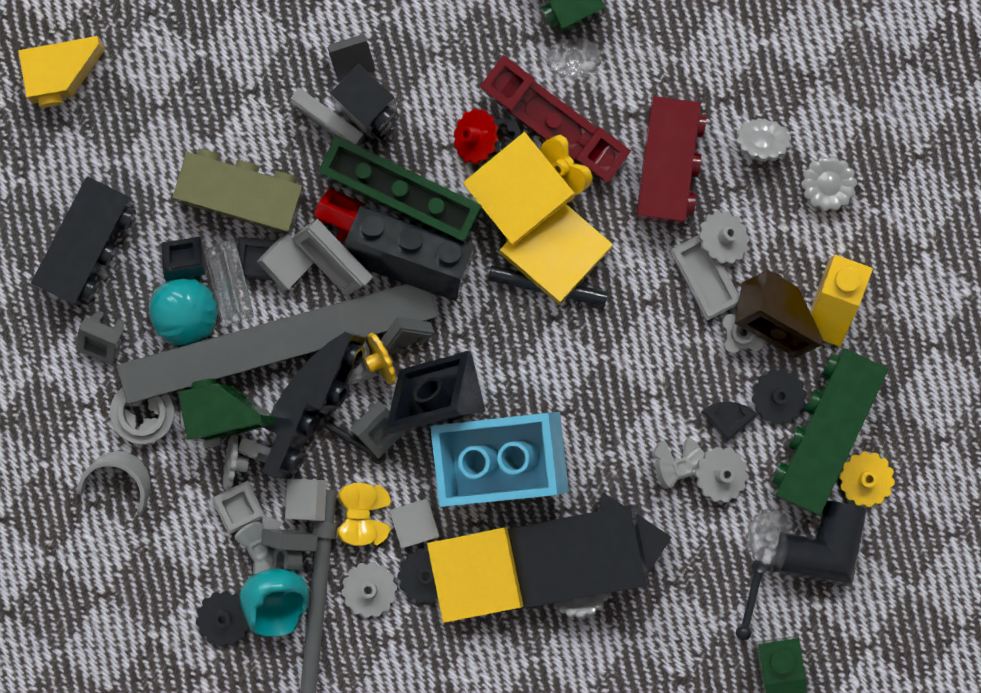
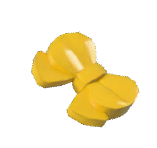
[540,135,593,202]
[337,483,391,546]

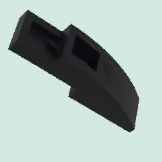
[262,332,366,479]

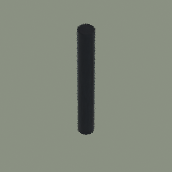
[488,265,608,307]

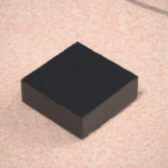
[161,236,205,281]
[234,237,277,281]

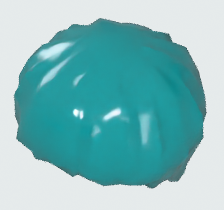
[148,279,219,347]
[240,569,309,637]

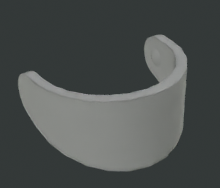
[76,451,151,515]

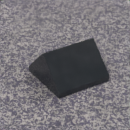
[386,351,486,434]

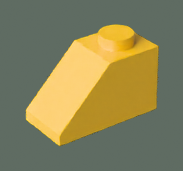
[18,36,105,108]
[810,255,873,347]

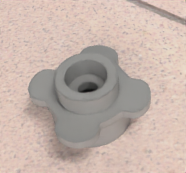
[722,314,764,353]

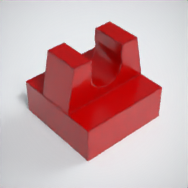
[314,188,365,242]

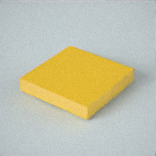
[463,132,576,246]
[499,204,613,305]
[427,527,524,623]

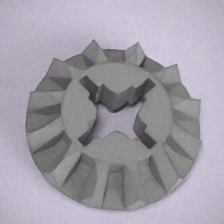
[110,387,175,444]

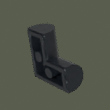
[772,500,867,587]

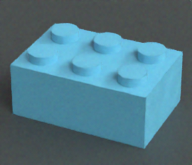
[430,412,569,507]

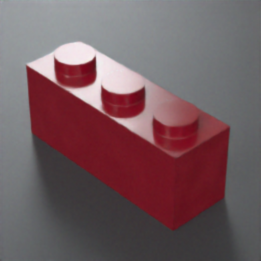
[635,96,707,226]

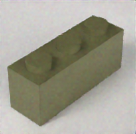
[172,148,305,236]

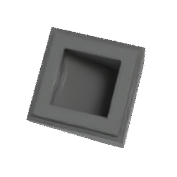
[327,34,375,80]

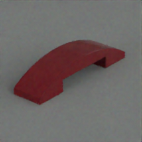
[479,55,632,183]

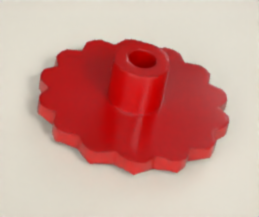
[454,108,498,164]

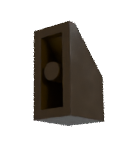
[735,269,823,358]

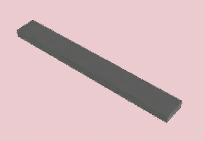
[116,284,438,405]

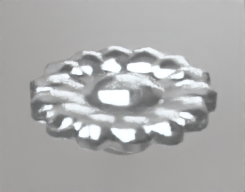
[547,37,601,80]
[745,509,794,565]

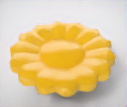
[363,333,396,385]
[839,451,895,507]

